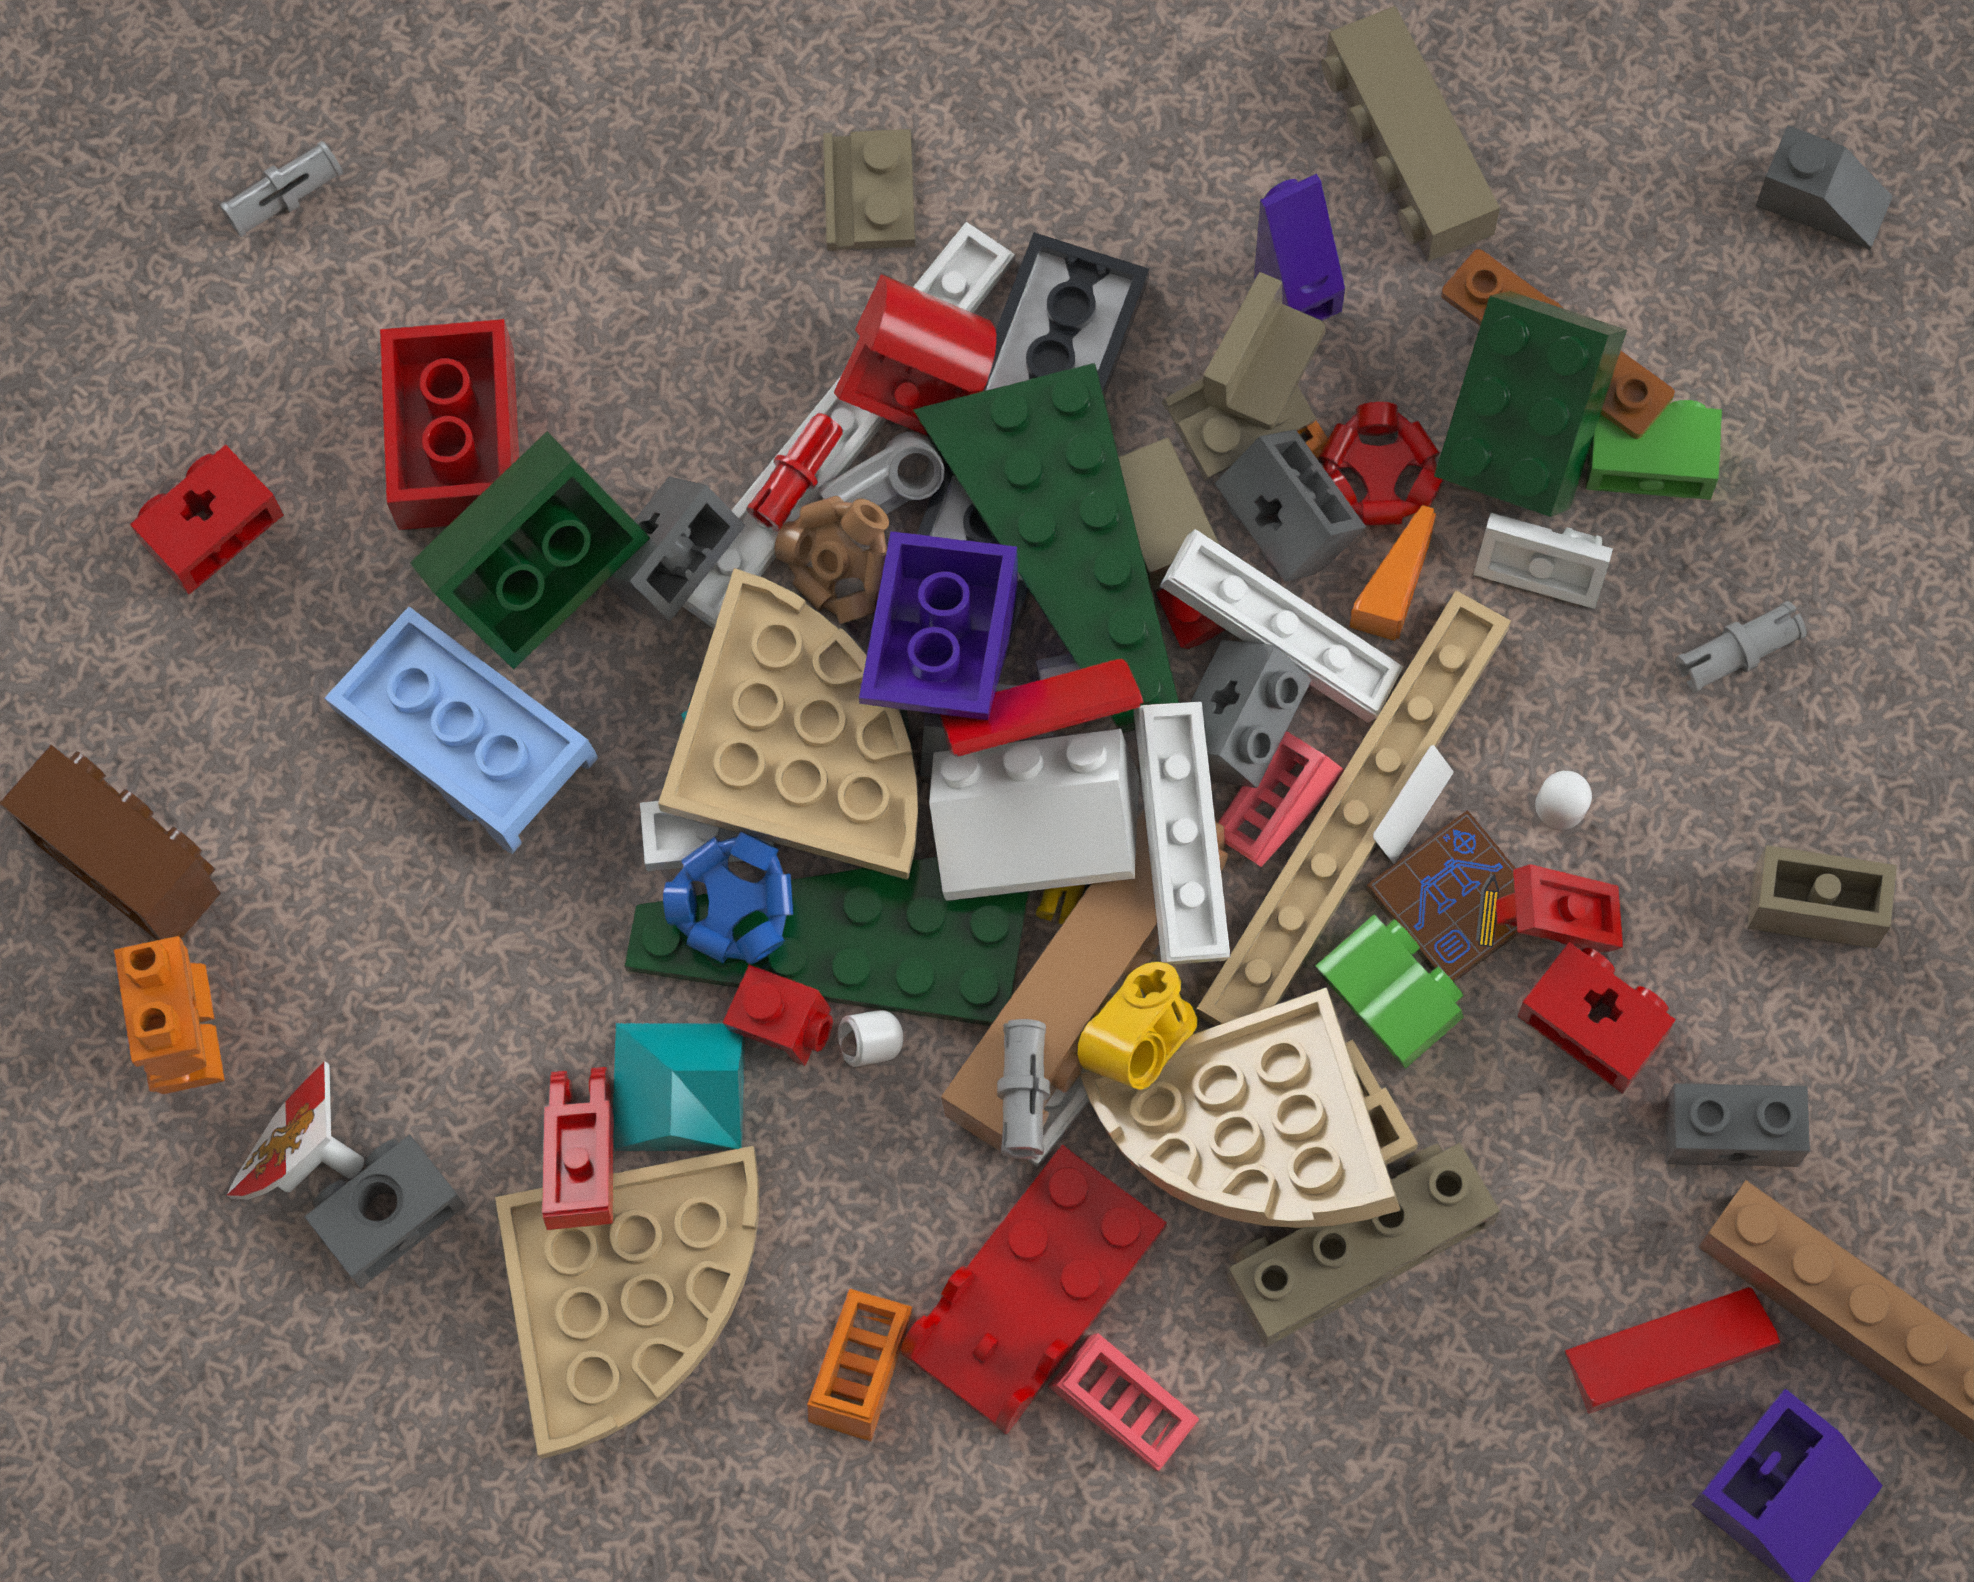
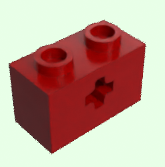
[130,444,284,595]
[1517,942,1676,1094]

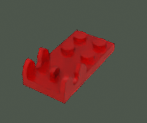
[901,1145,1167,1435]

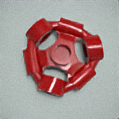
[1318,401,1444,526]

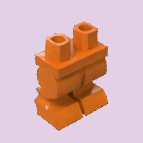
[114,936,225,1094]

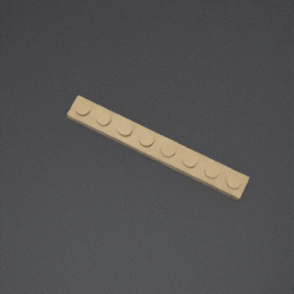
[1196,590,1511,1026]

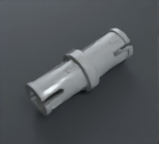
[219,141,343,237]
[1675,601,1807,693]
[997,1019,1050,1159]

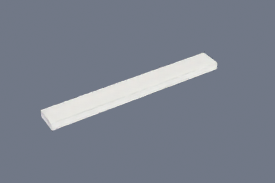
[683,222,1015,628]

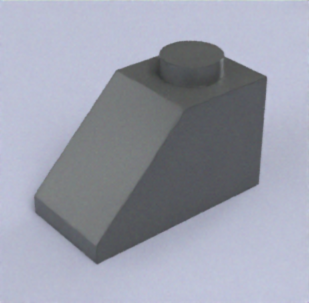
[1756,125,1893,250]

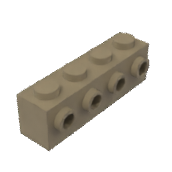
[1321,6,1500,262]
[1227,1142,1500,1348]

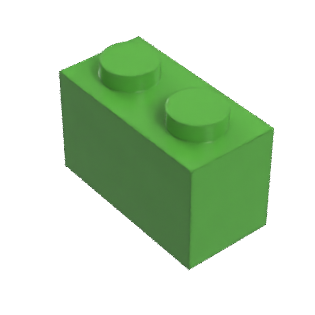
[1586,400,1722,500]

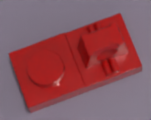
[1496,864,1623,952]

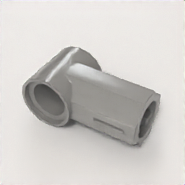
[818,431,944,534]

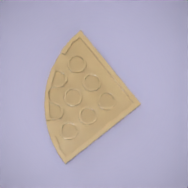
[658,568,918,880]
[1080,988,1401,1228]
[495,1146,759,1459]

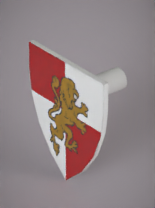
[227,1061,364,1200]

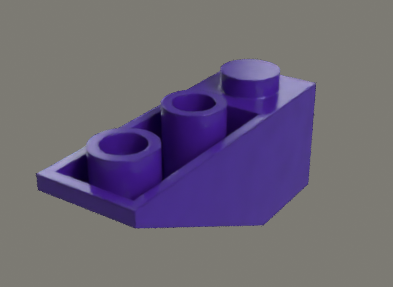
[1254,173,1345,321]

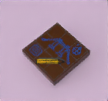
[1366,810,1520,982]

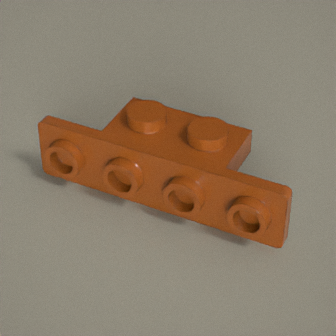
[1441,249,1675,439]

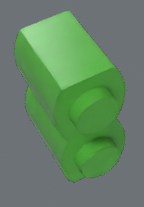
[1316,915,1464,1069]

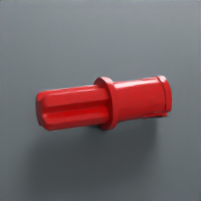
[746,413,843,532]

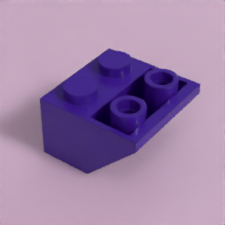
[1691,1389,1883,1582]

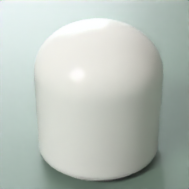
[1535,771,1592,830]
[838,1010,903,1067]

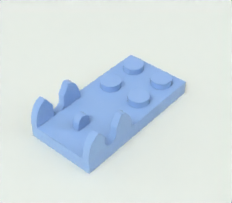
[324,607,598,854]

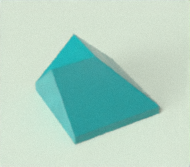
[613,1023,745,1151]

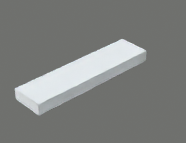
[1160,529,1403,723]
[1134,702,1230,965]

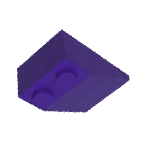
[859,531,1018,720]

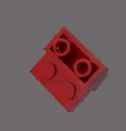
[834,274,996,436]

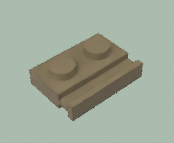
[823,129,916,251]
[1161,378,1317,481]

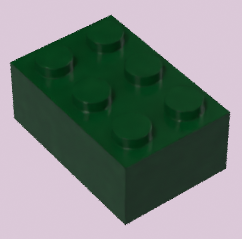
[1434,291,1627,517]
[410,431,650,670]

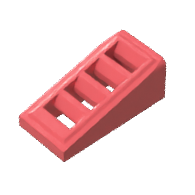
[1218,731,1344,867]
[1048,1333,1199,1471]

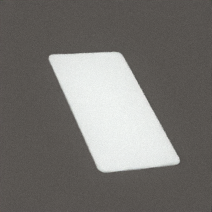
[1373,745,1454,864]

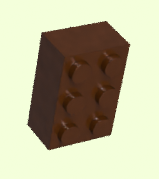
[0,745,221,940]

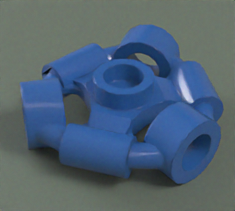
[663,831,793,965]

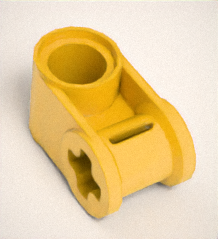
[1077,961,1197,1090]

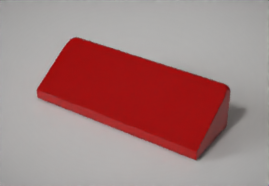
[939,659,1143,757]
[1564,1286,1781,1414]

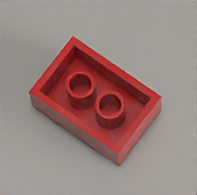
[380,319,519,530]

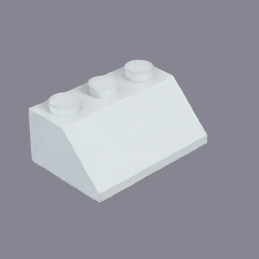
[929,729,1139,901]

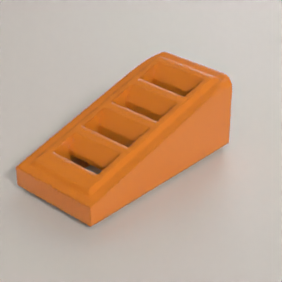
[1349,505,1436,641]
[807,1289,912,1442]

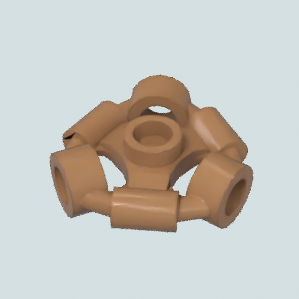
[775,496,889,624]

